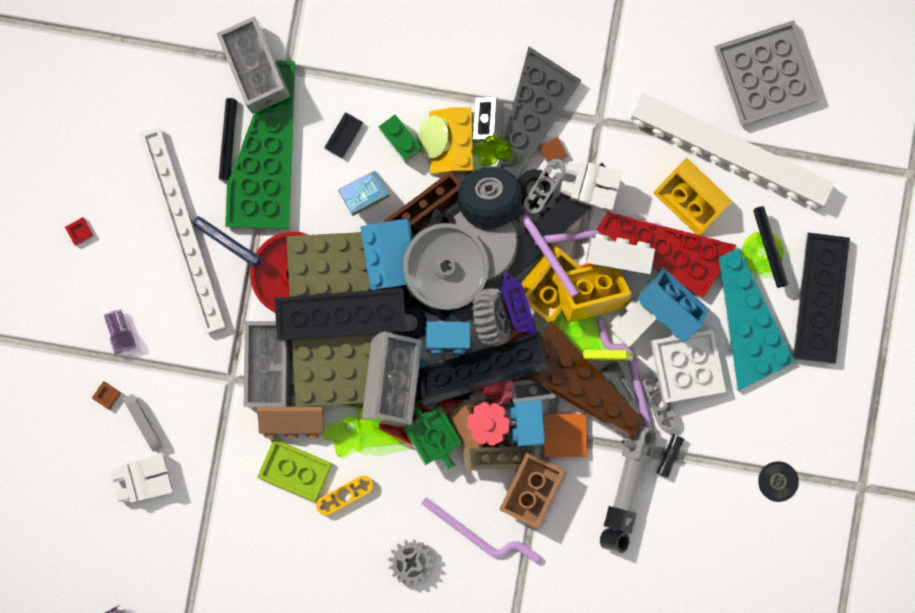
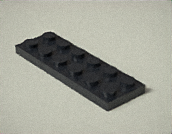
[793,232,850,364]
[274,288,406,341]
[418,332,549,406]

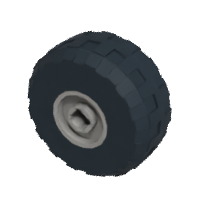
[458,167,522,229]

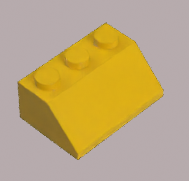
[429,107,473,174]
[653,158,733,236]
[522,245,582,323]
[556,265,631,323]

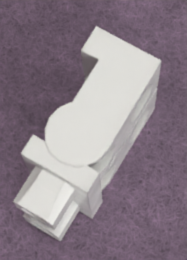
[560,160,623,212]
[111,453,174,503]

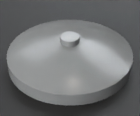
[449,207,518,284]
[402,223,489,310]

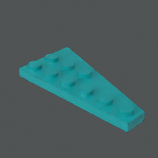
[718,248,795,391]

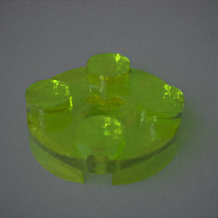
[740,232,784,274]

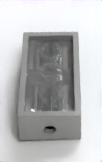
[216,16,291,114]
[243,321,292,408]
[362,332,422,427]

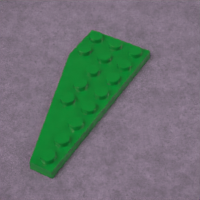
[225,60,296,230]

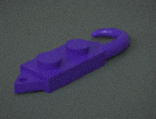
[499,271,537,335]

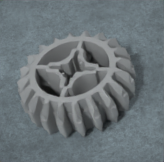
[472,288,512,347]

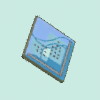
[338,170,390,216]

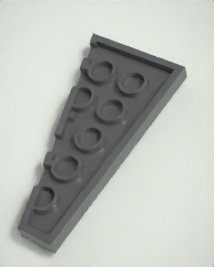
[497,46,582,179]

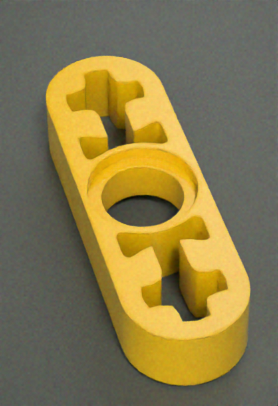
[316,476,373,515]

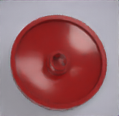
[250,232,308,313]

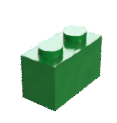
[378,114,421,163]

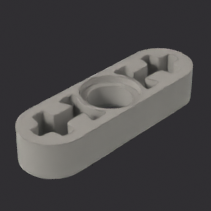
[523,159,566,215]
[641,372,677,431]
[123,393,163,452]

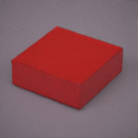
[65,217,94,246]

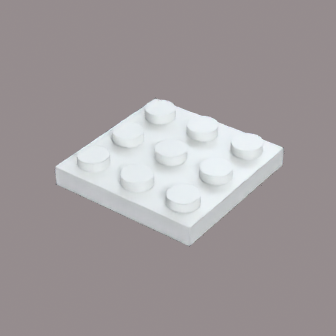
[651,330,726,404]

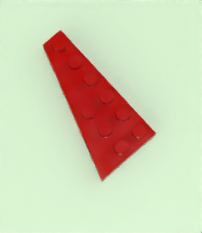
[596,212,736,298]

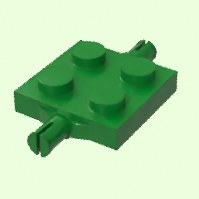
[403,403,462,469]

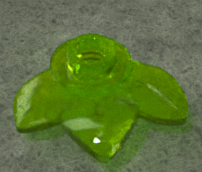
[471,135,513,166]
[323,416,366,457]

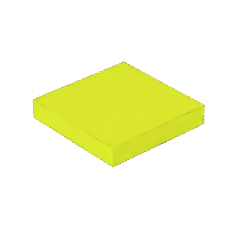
[583,350,633,361]

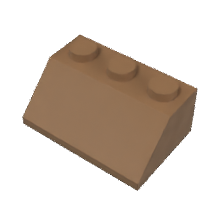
[449,398,510,472]
[257,407,324,438]
[499,452,568,530]

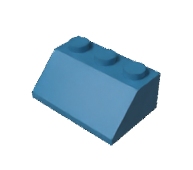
[360,218,413,290]

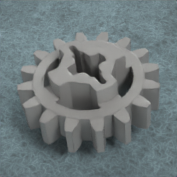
[388,539,434,586]

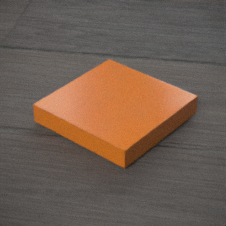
[543,414,587,457]

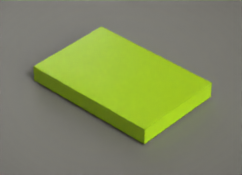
[257,438,333,503]

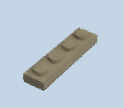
[464,446,535,470]

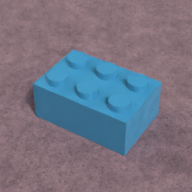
[637,267,710,342]
[426,322,470,356]
[510,400,544,447]

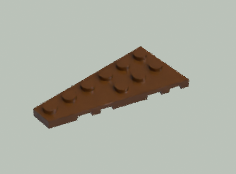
[524,321,643,439]

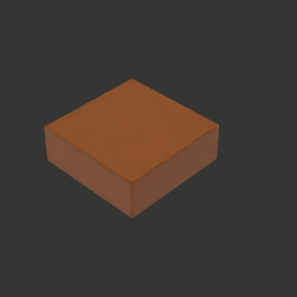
[539,137,567,164]
[92,381,122,410]

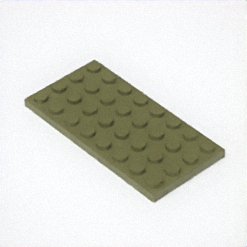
[287,232,375,407]

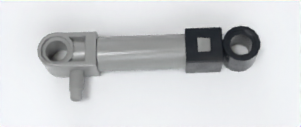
[600,426,657,553]

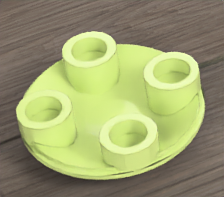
[418,116,450,158]

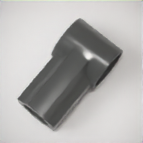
[599,361,635,402]

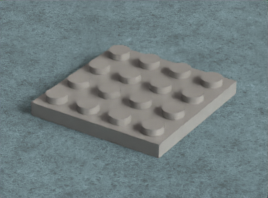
[714,20,822,126]

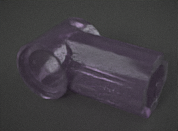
[104,309,136,355]

